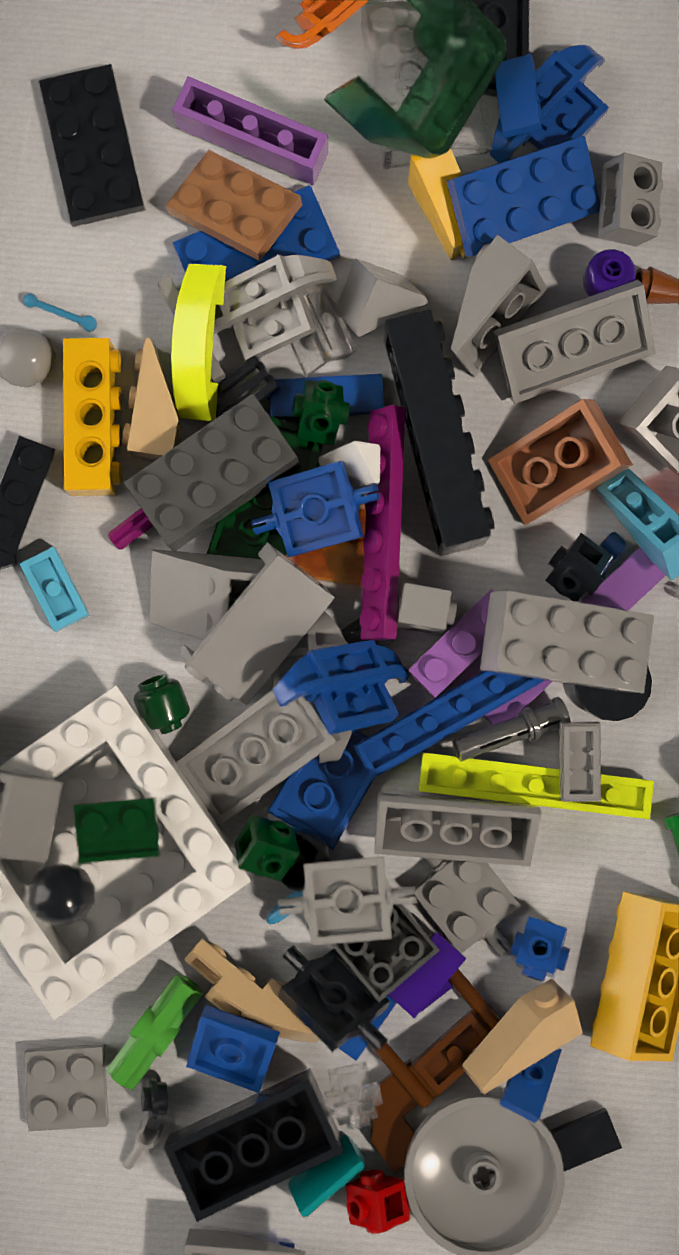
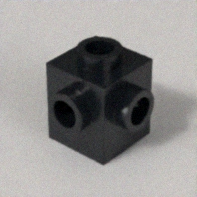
[545,533,612,602]

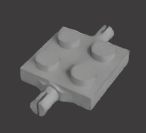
[279,856,417,946]
[413,858,521,956]

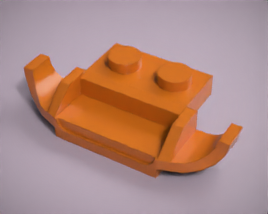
[275,0,369,49]

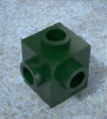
[292,380,349,445]
[234,814,300,881]

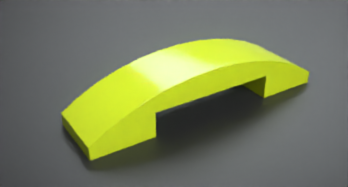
[171,264,226,421]

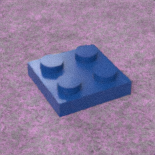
[186,1005,280,1093]

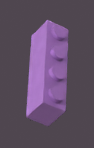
[172,76,329,186]

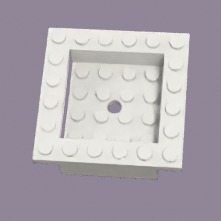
[0,685,253,1020]

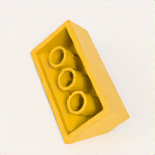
[590,891,679,1061]

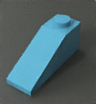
[597,468,679,581]

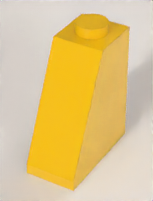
[408,137,470,260]

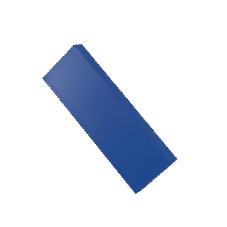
[270,373,384,419]

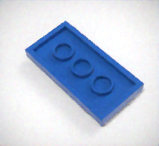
[446,136,600,257]
[172,185,340,281]

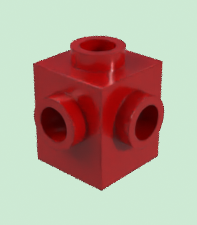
[345,1169,411,1234]

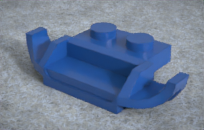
[490,45,609,163]
[273,640,409,735]

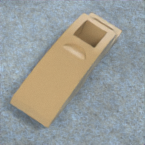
[184,939,320,1043]

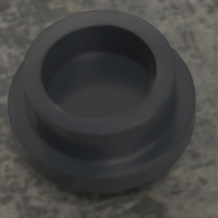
[141,1078,168,1119]

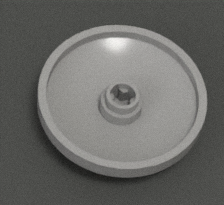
[404,1093,564,1255]

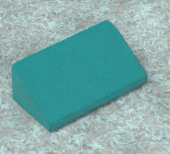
[288,1134,365,1218]

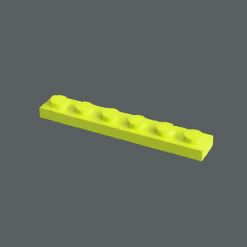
[418,752,654,819]

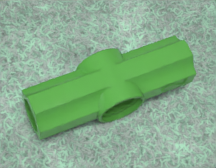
[106,972,204,1090]

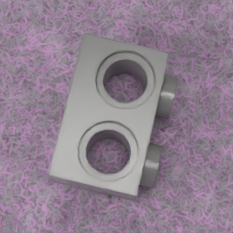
[598,152,663,247]
[397,583,457,635]

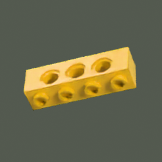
[63,338,122,496]

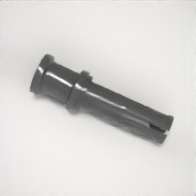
[452,697,571,762]

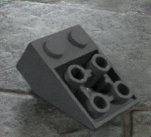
[331,856,440,1002]

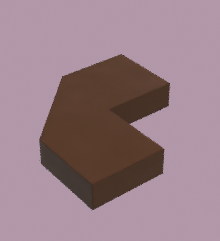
[371,1059,419,1173]

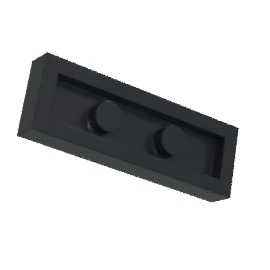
[0,436,56,556]

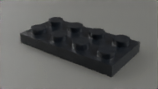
[39,64,145,227]

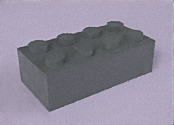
[124,394,300,551]

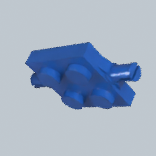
[252,461,380,557]

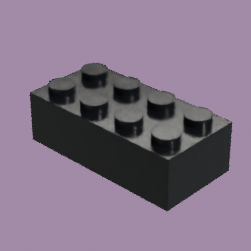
[163,1068,343,1222]

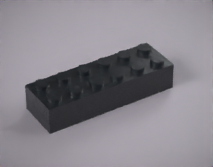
[384,309,495,557]

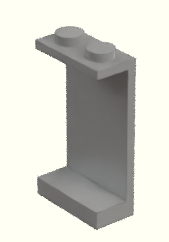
[179,542,335,705]

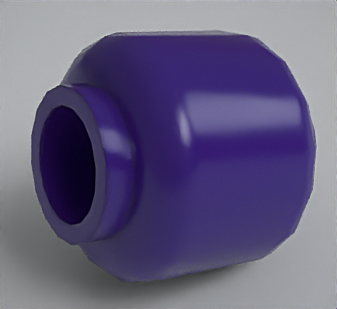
[583,249,636,297]

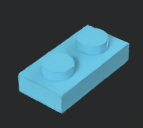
[20,546,90,633]

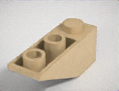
[123,338,183,460]

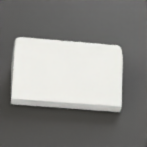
[318,441,380,490]

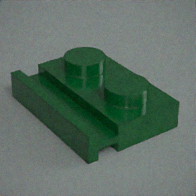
[73,797,161,864]

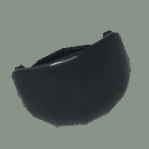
[281,827,330,892]
[28,864,95,925]

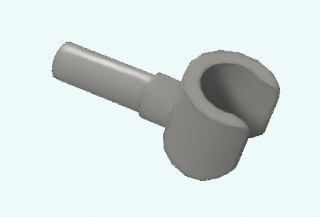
[123,1115,164,1170]

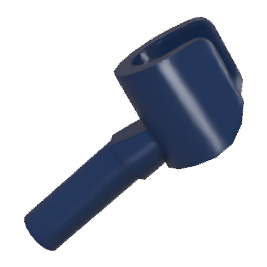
[599,532,626,576]

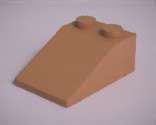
[488,399,633,525]

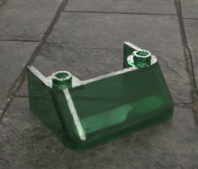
[324,0,507,159]

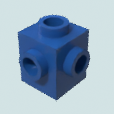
[511,916,570,982]

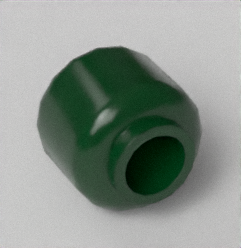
[133,674,190,734]

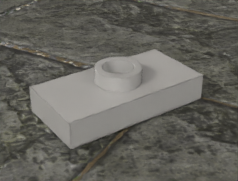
[559,722,601,802]

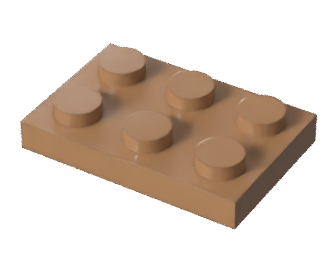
[166,150,303,261]

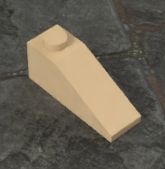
[462,978,583,1094]

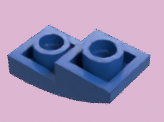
[494,54,542,138]

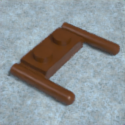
[369,969,501,1109]

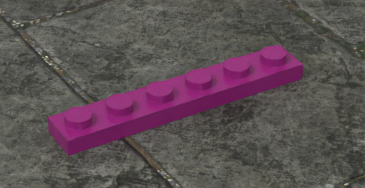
[360,405,405,641]

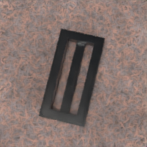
[216,356,280,418]

